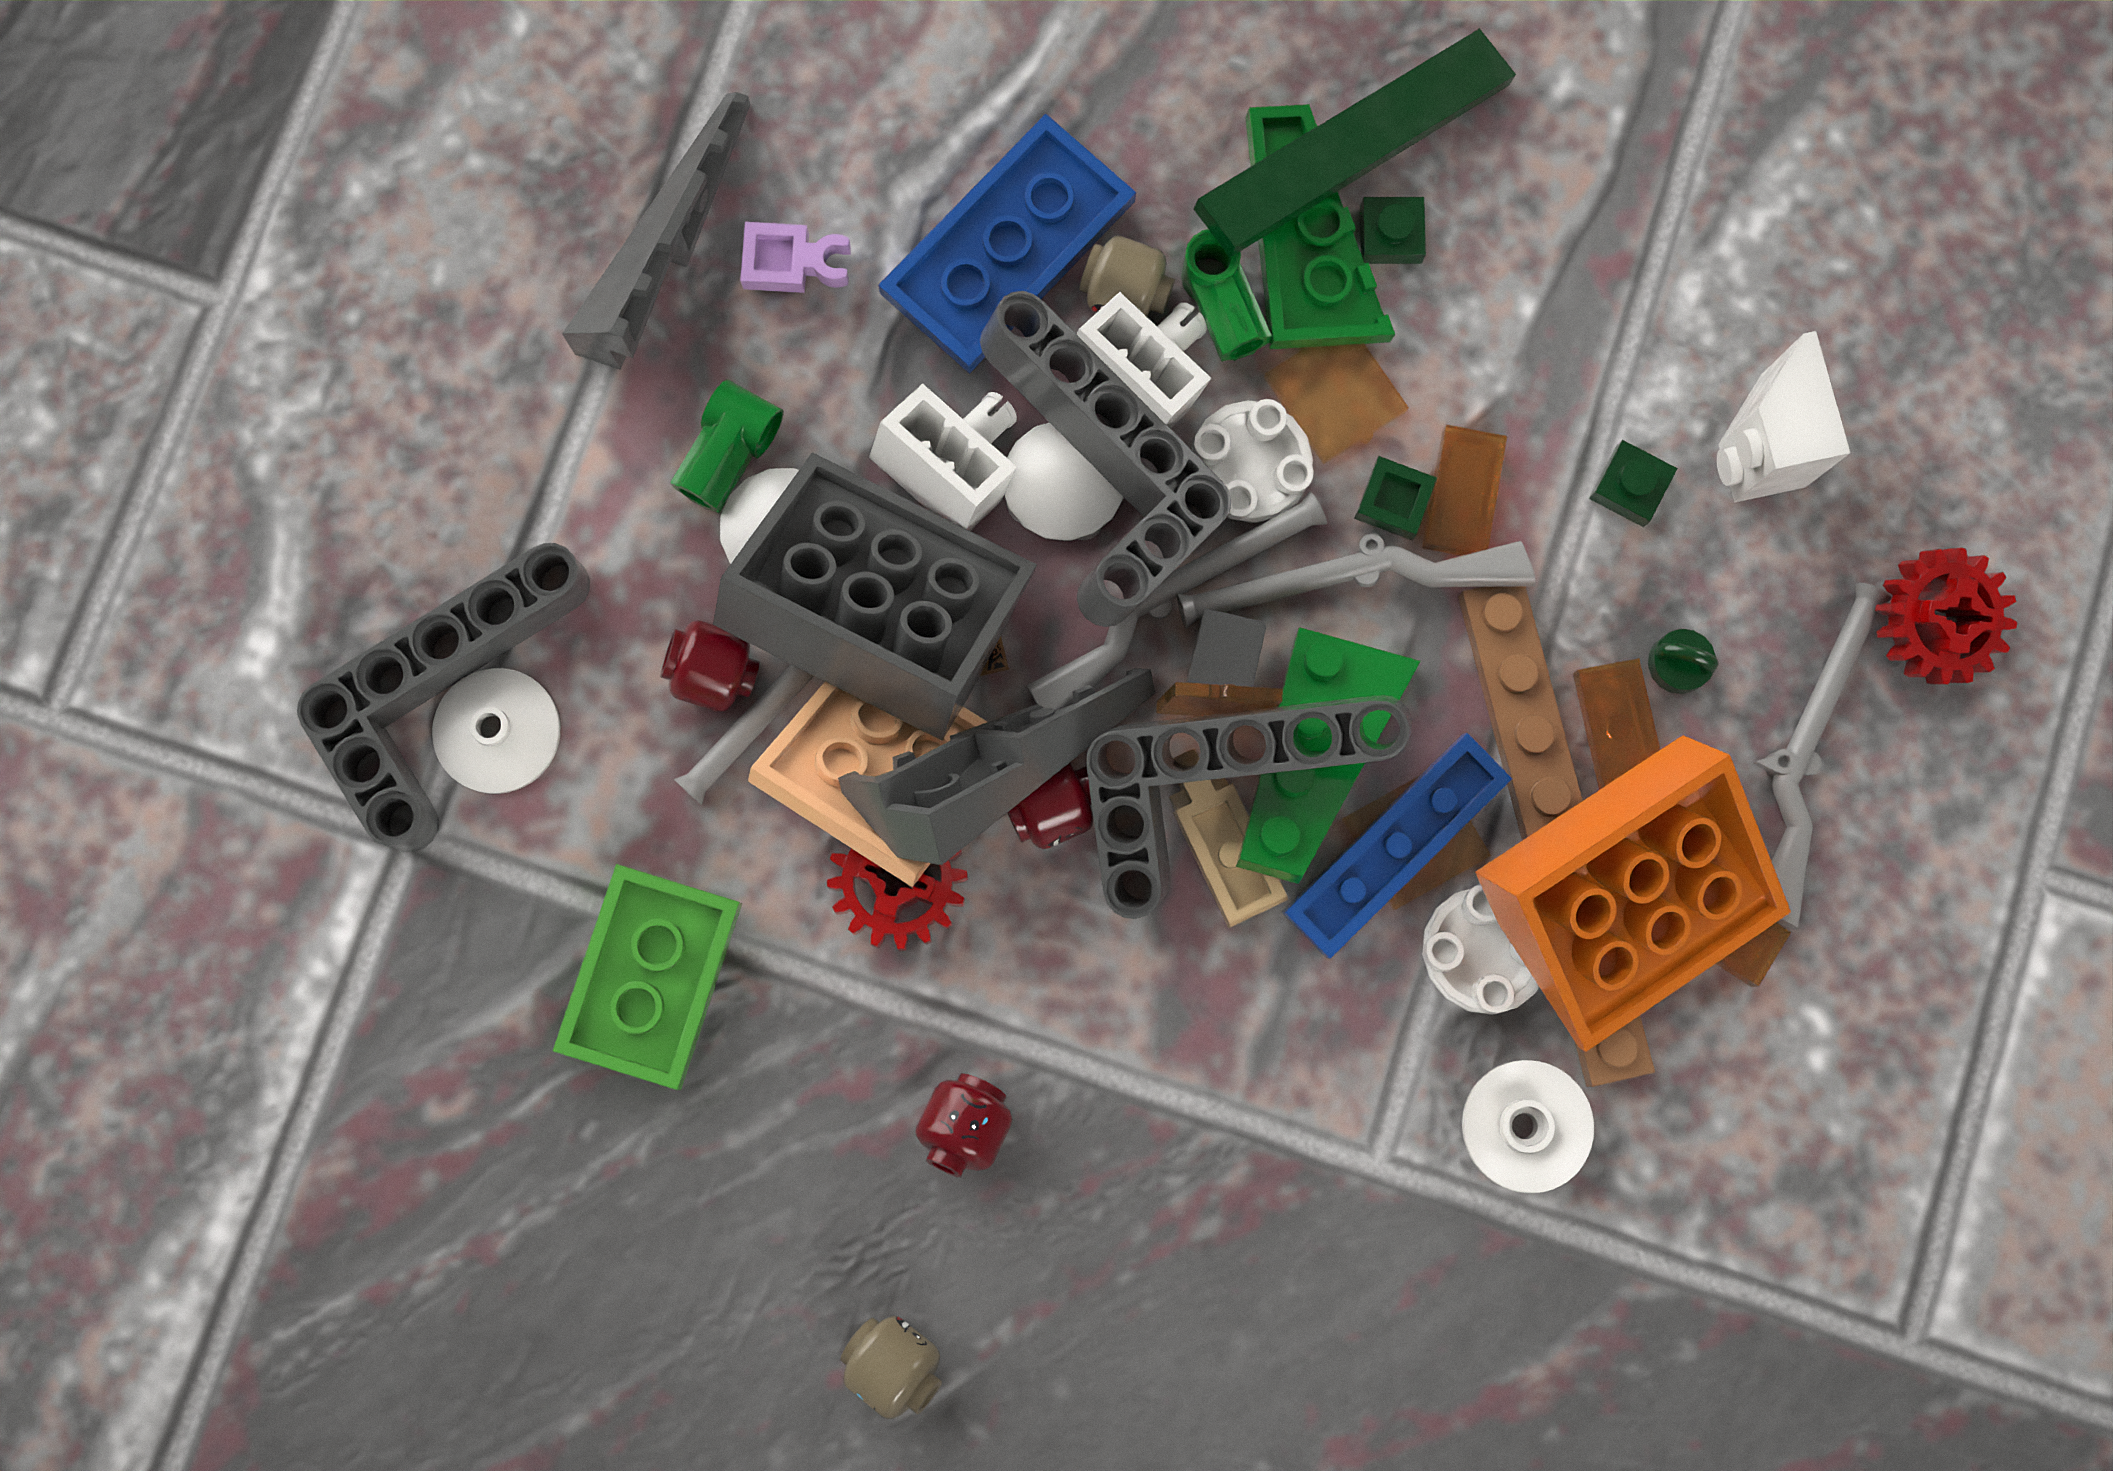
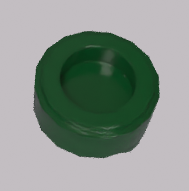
[1648,629,1719,694]

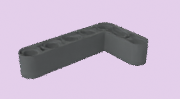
[980,291,1232,627]
[297,543,590,852]
[1086,695,1413,919]

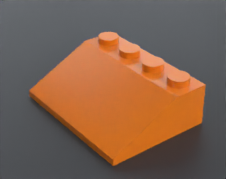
[1475,735,1791,1052]

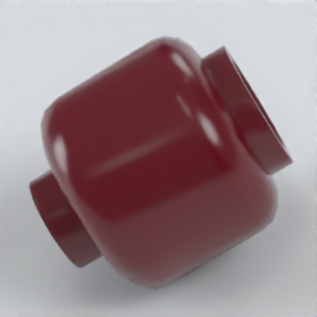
[660,620,760,711]

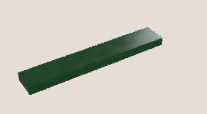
[1193,28,1516,257]

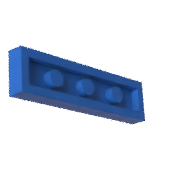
[1282,733,1512,959]

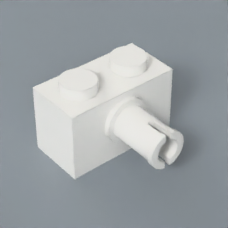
[1077,292,1211,429]
[869,383,1017,531]

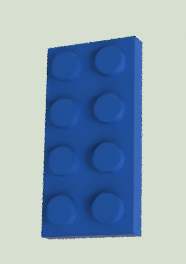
[878,114,1136,374]

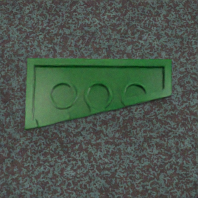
[1245,104,1395,350]
[1236,627,1421,884]

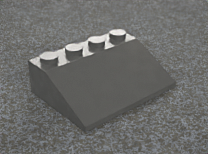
[713,452,1037,740]

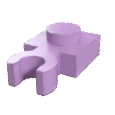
[740,222,851,293]

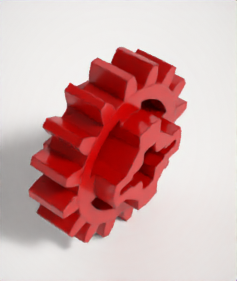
[1875,547,2017,685]
[827,848,968,951]

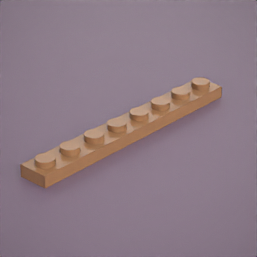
[1458,586,1655,1087]

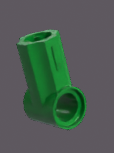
[1181,229,1272,362]
[670,379,784,513]

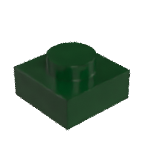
[1360,197,1426,264]
[1589,439,1678,528]
[1354,456,1437,540]

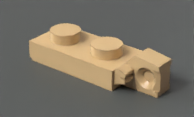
[1169,748,1289,928]

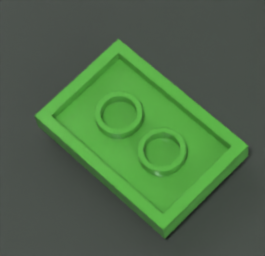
[553,864,742,1090]

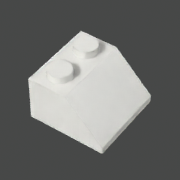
[1717,331,1850,503]

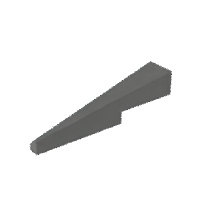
[562,92,751,370]
[838,668,1156,865]

